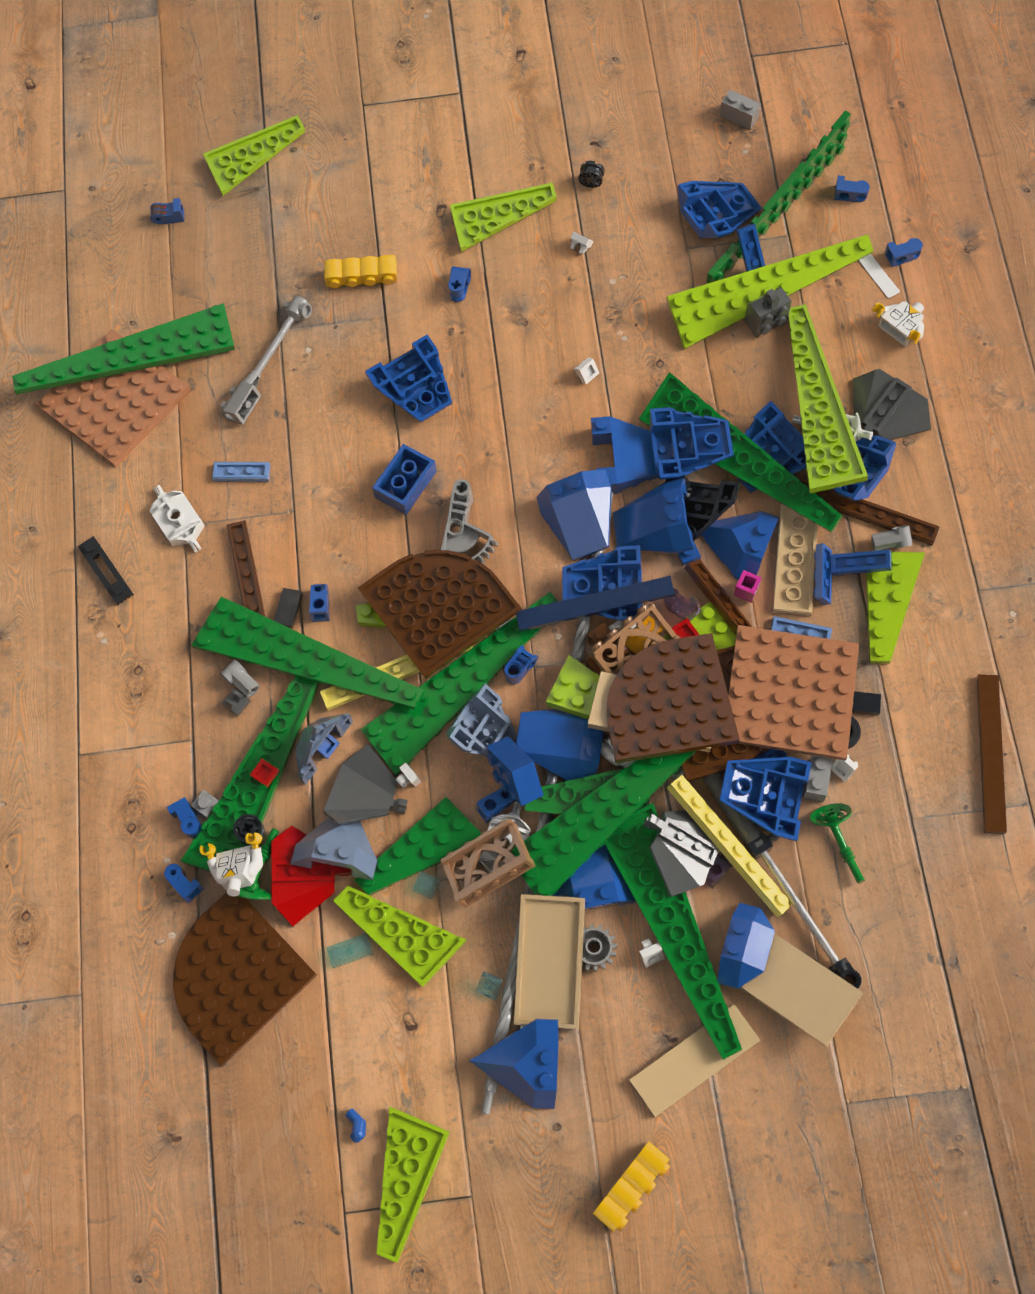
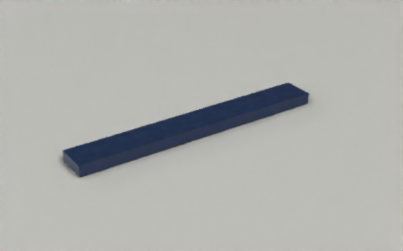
[516,576,675,632]

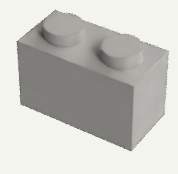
[720,90,761,130]
[803,755,833,802]

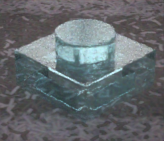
[412,871,440,899]
[476,971,503,1000]

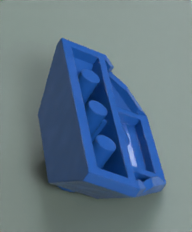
[717,903,775,989]

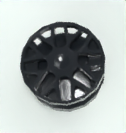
[578,161,605,188]
[233,814,265,846]

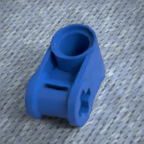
[448,266,471,302]
[505,645,538,685]

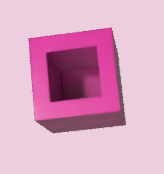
[734,570,762,603]

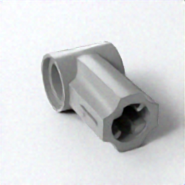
[871,525,913,551]
[220,659,260,698]

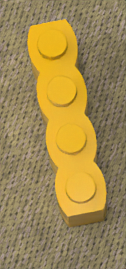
[324,255,397,288]
[593,1142,670,1232]

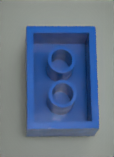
[372,444,437,515]
[486,737,543,806]

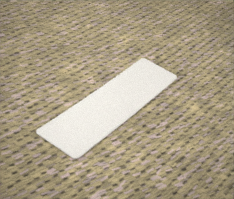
[859,254,900,298]

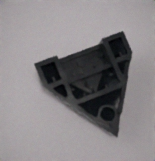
[665,475,740,542]

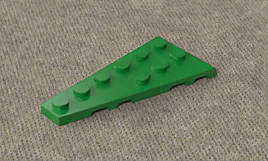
[524,768,650,815]
[355,797,481,896]

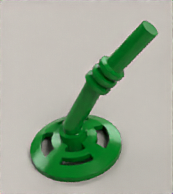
[810,803,865,884]
[238,828,279,899]

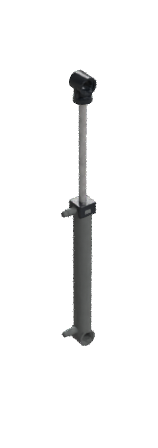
[701,773,862,989]

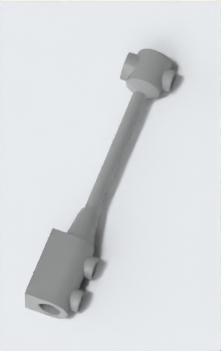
[220,296,312,424]

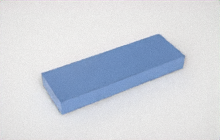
[212,462,270,482]
[771,616,832,639]

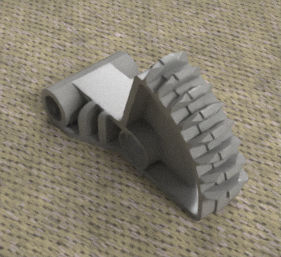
[441,479,498,564]

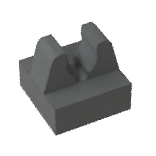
[222,688,251,716]

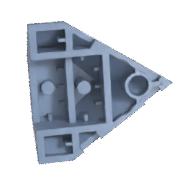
[446,684,517,756]
[295,713,354,785]
[291,818,377,880]

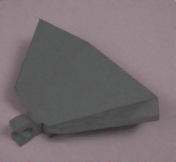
[852,369,931,440]
[323,744,408,824]
[643,810,719,897]

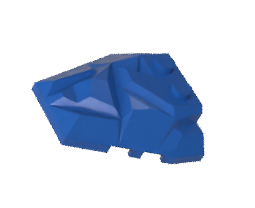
[365,334,452,423]

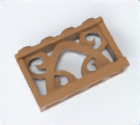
[589,604,680,674]
[440,819,535,908]

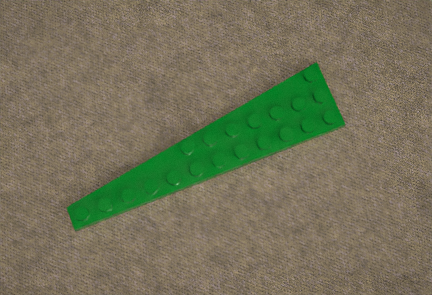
[706,110,851,284]
[12,303,235,395]
[639,372,842,533]
[361,592,559,777]
[191,597,425,710]
[181,677,319,872]
[511,751,696,896]
[605,803,742,1060]

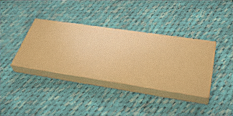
[772,504,818,616]
[629,1004,761,1117]

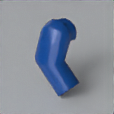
[345,1108,366,1143]

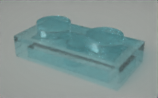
[326,933,373,968]

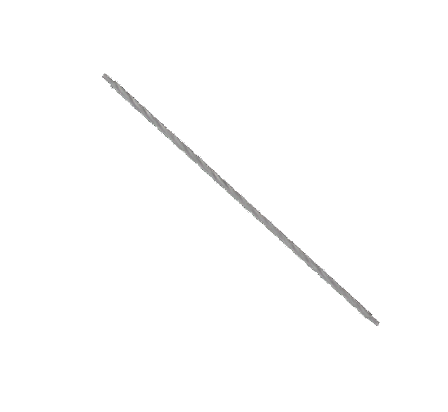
[481,492,614,1115]

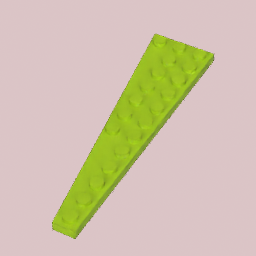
[666,234,874,349]
[788,304,868,493]

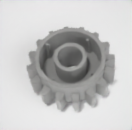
[582,924,617,972]

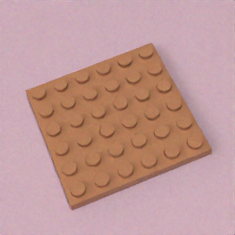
[36,329,191,467]
[728,625,859,761]

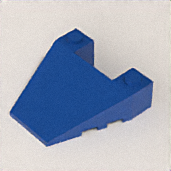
[591,416,658,494]

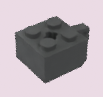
[745,287,791,337]

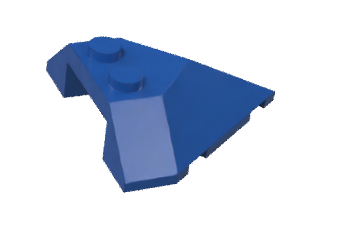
[701,511,779,580]
[469,1019,558,1109]

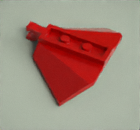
[271,825,350,927]

